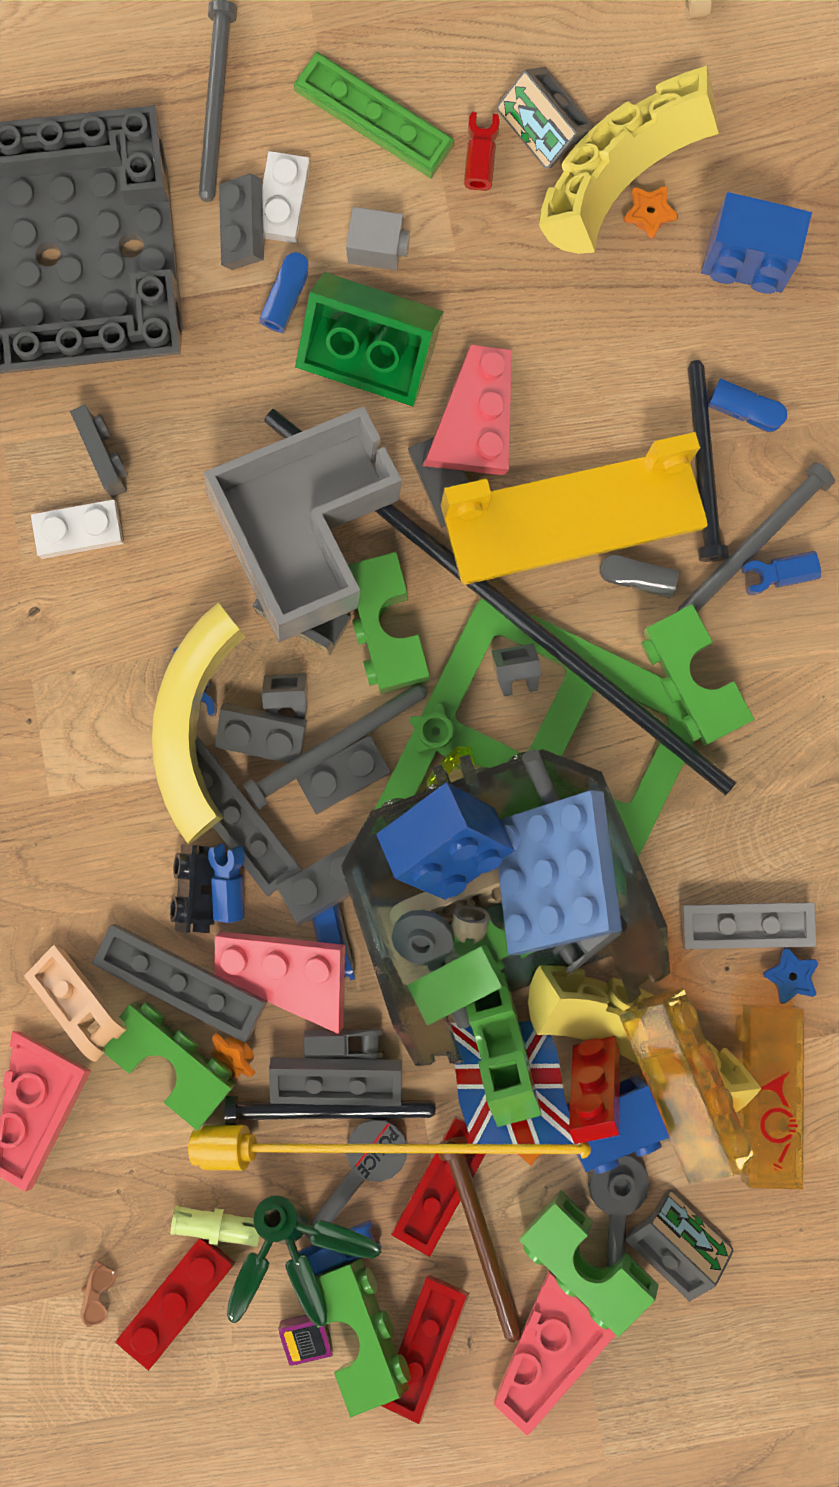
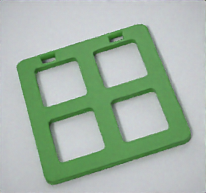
[362,599,694,955]

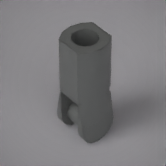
[600,555,680,598]
[552,914,627,973]
[304,1028,383,1059]

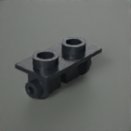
[170,845,215,933]

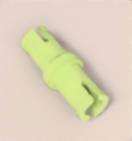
[170,1205,259,1248]

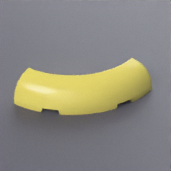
[539,66,719,254]
[152,602,246,845]
[528,966,761,1127]

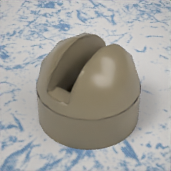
[452,906,490,944]

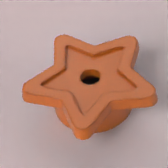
[624,186,678,239]
[211,1033,256,1079]

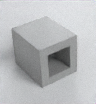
[346,207,410,271]

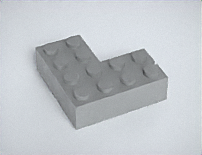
[204,406,402,642]

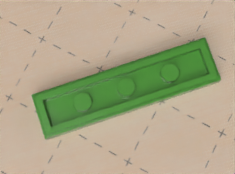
[294,52,454,179]

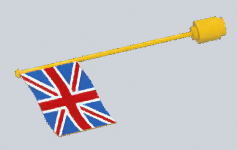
[188,1021,591,1171]

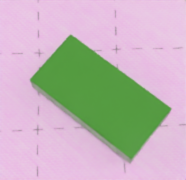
[407,944,507,1026]

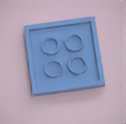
[498,790,622,955]

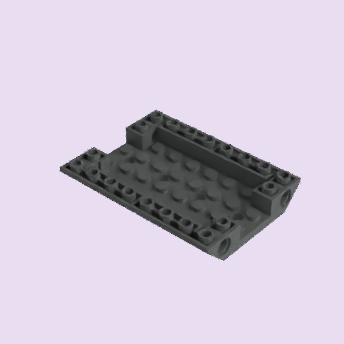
[0,105,183,374]

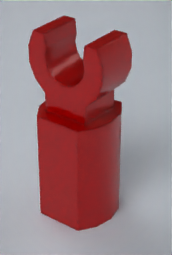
[464,112,500,191]

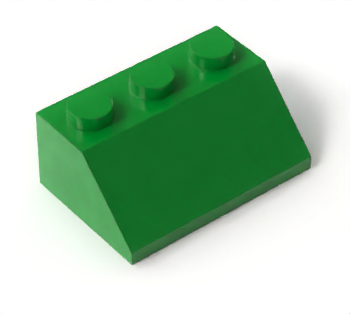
[295,272,444,407]

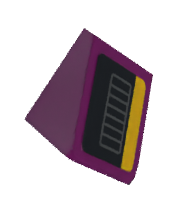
[278,1315,333,1366]

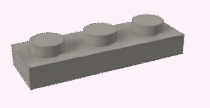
[681,902,816,949]

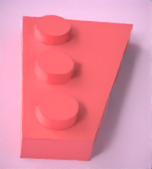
[422,345,512,475]
[215,931,345,1034]
[0,1031,91,1192]
[493,1270,616,1436]

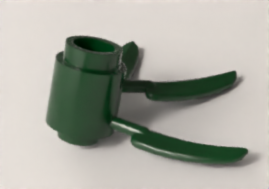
[226,1195,382,1326]

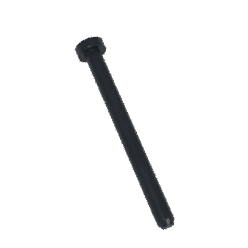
[688,360,729,562]
[225,1096,436,1125]

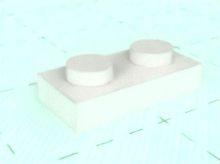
[262,151,311,244]
[31,500,124,559]

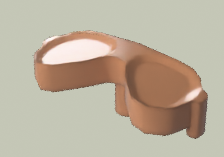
[80,1261,117,1327]

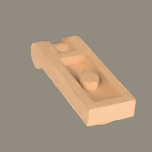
[24,945,127,1062]

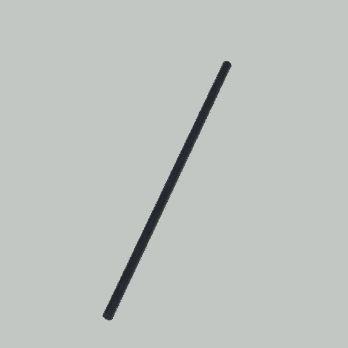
[264,409,737,796]

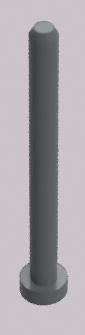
[199,0,237,202]
[678,462,835,612]
[242,684,428,810]

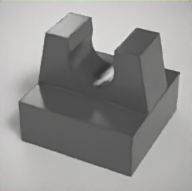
[491,643,542,696]
[261,673,308,719]

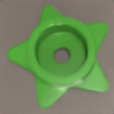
[409,703,465,758]

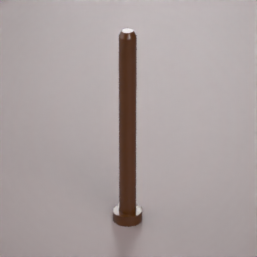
[438,1136,521,1342]

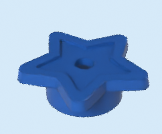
[763,947,818,1004]

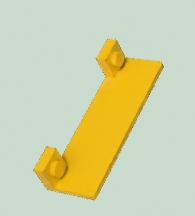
[440,432,708,585]

